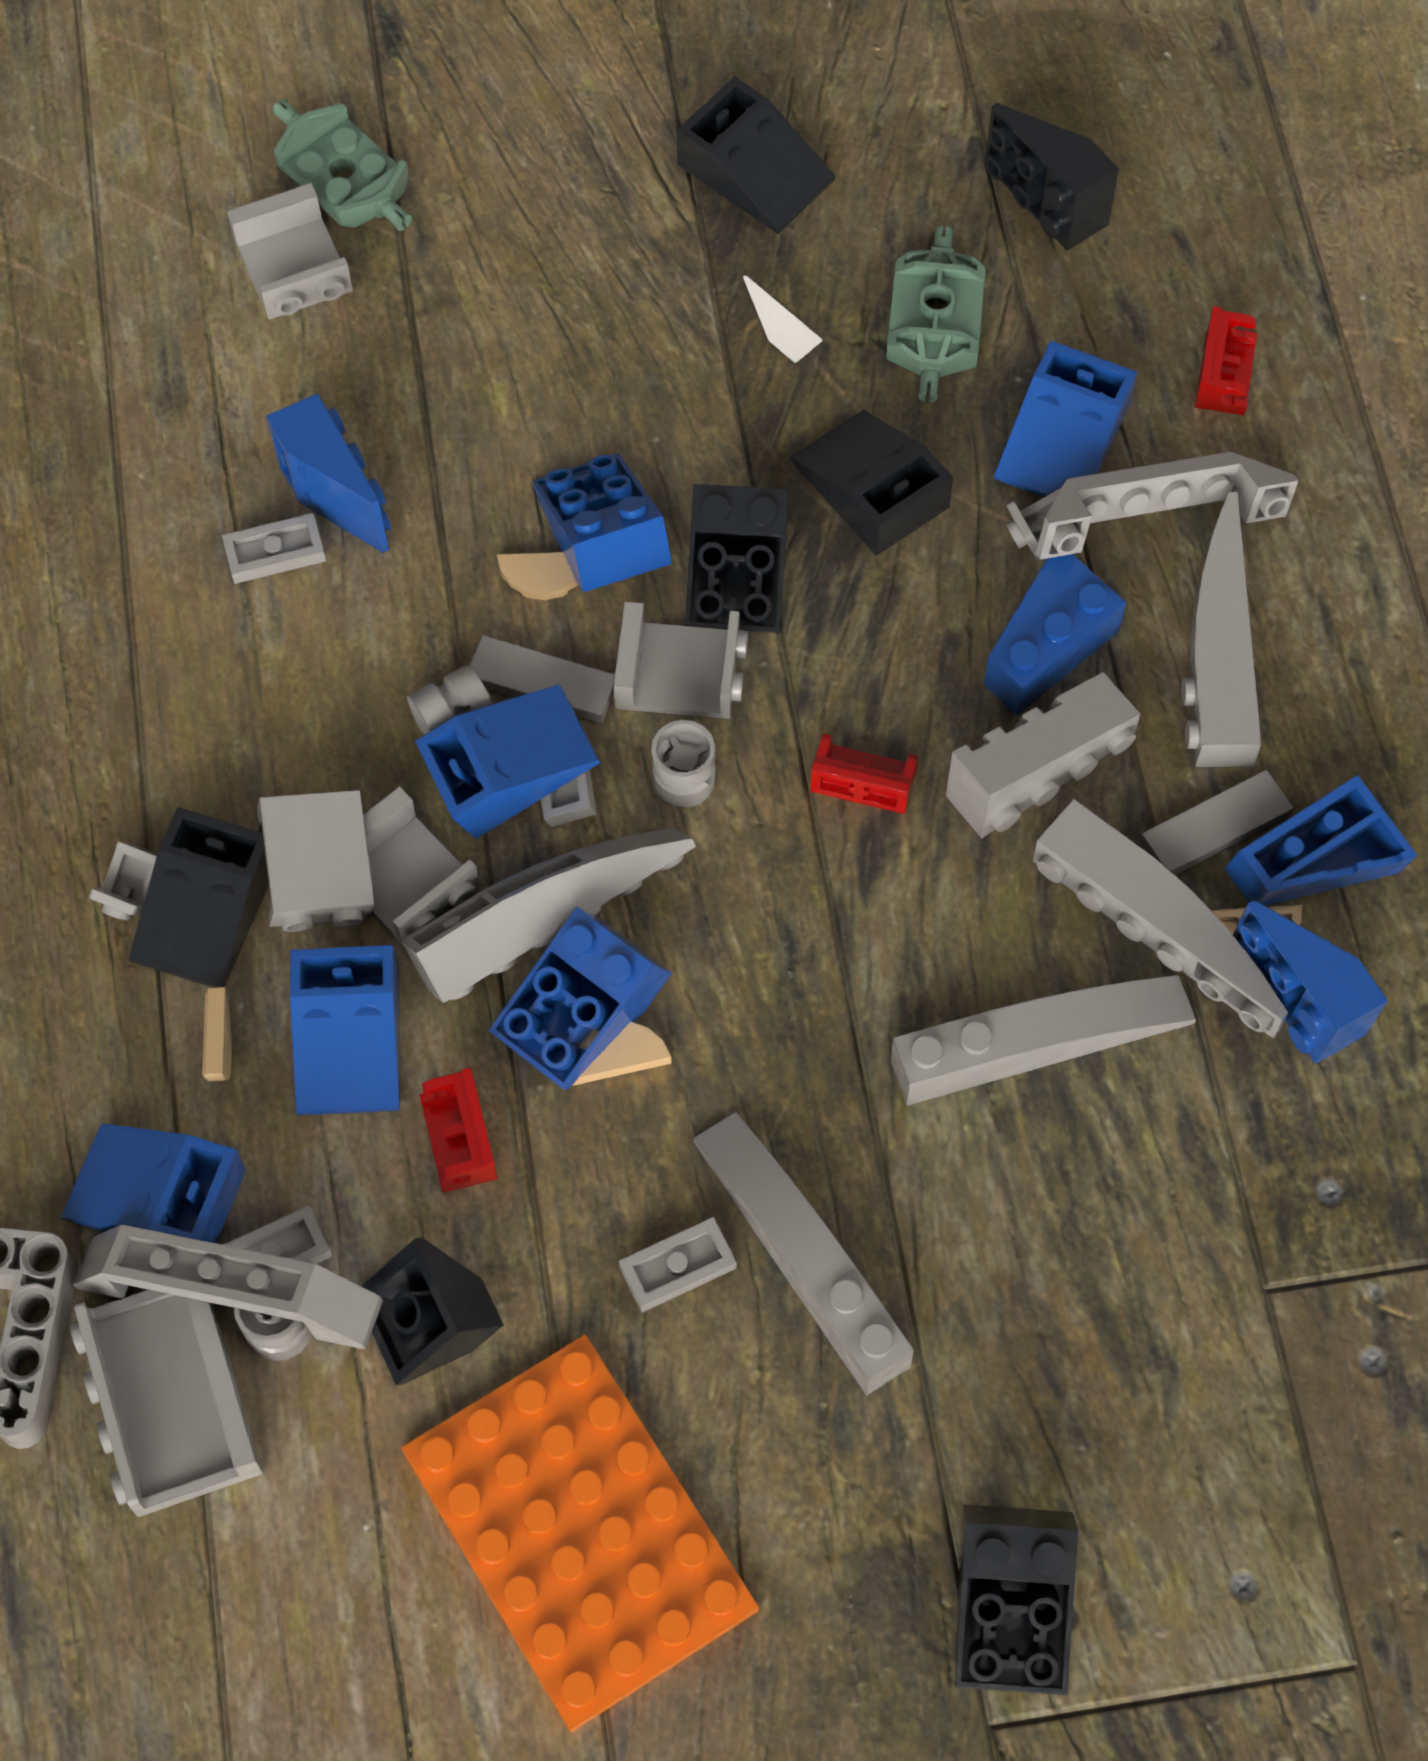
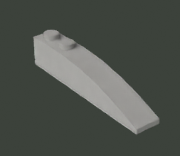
[1181,492,1261,767]
[891,975,1196,1106]
[693,1112,914,1396]

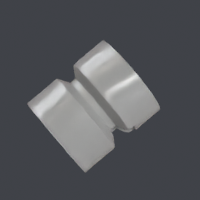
[406,664,493,736]
[651,720,716,808]
[234,1308,312,1361]

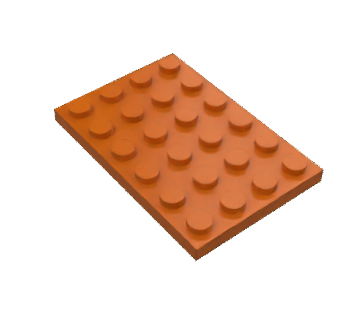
[401,1334,759,1733]

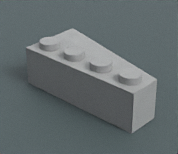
[946,672,1140,839]

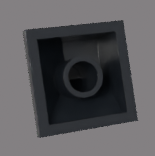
[361,1238,504,1386]

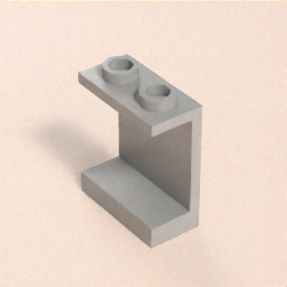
[227,183,353,320]
[614,602,748,719]
[363,786,480,947]
[256,790,374,932]

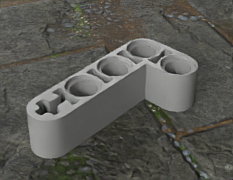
[0,1228,78,1449]

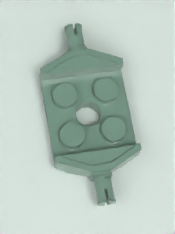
[272,98,412,231]
[886,226,986,403]

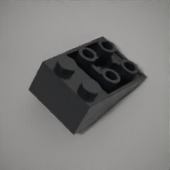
[676,76,835,234]
[985,103,1119,251]
[790,410,953,556]
[685,484,789,633]
[129,807,269,988]
[955,1504,1078,1695]

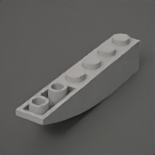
[1033,799,1288,1039]
[401,828,696,1003]

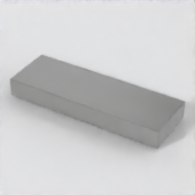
[470,635,615,724]
[1140,770,1294,875]

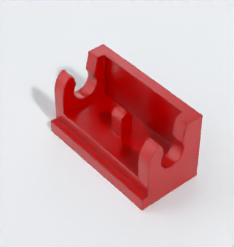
[1194,306,1257,416]
[810,733,918,814]
[419,1067,498,1193]

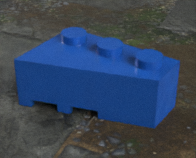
[984,554,1126,716]
[1224,775,1417,906]

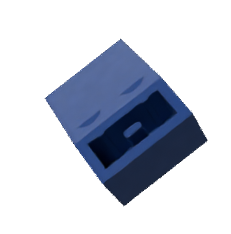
[994,340,1138,497]
[266,393,391,553]
[532,453,672,593]
[415,684,601,839]
[1233,900,1388,1065]
[488,907,672,1091]
[290,945,400,1116]
[61,1123,246,1244]

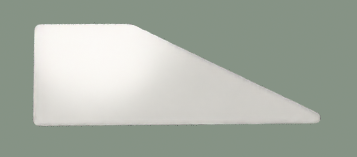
[743,276,822,363]

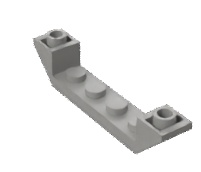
[1035,452,1299,560]
[73,1224,383,1350]

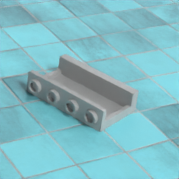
[70,1290,263,1517]

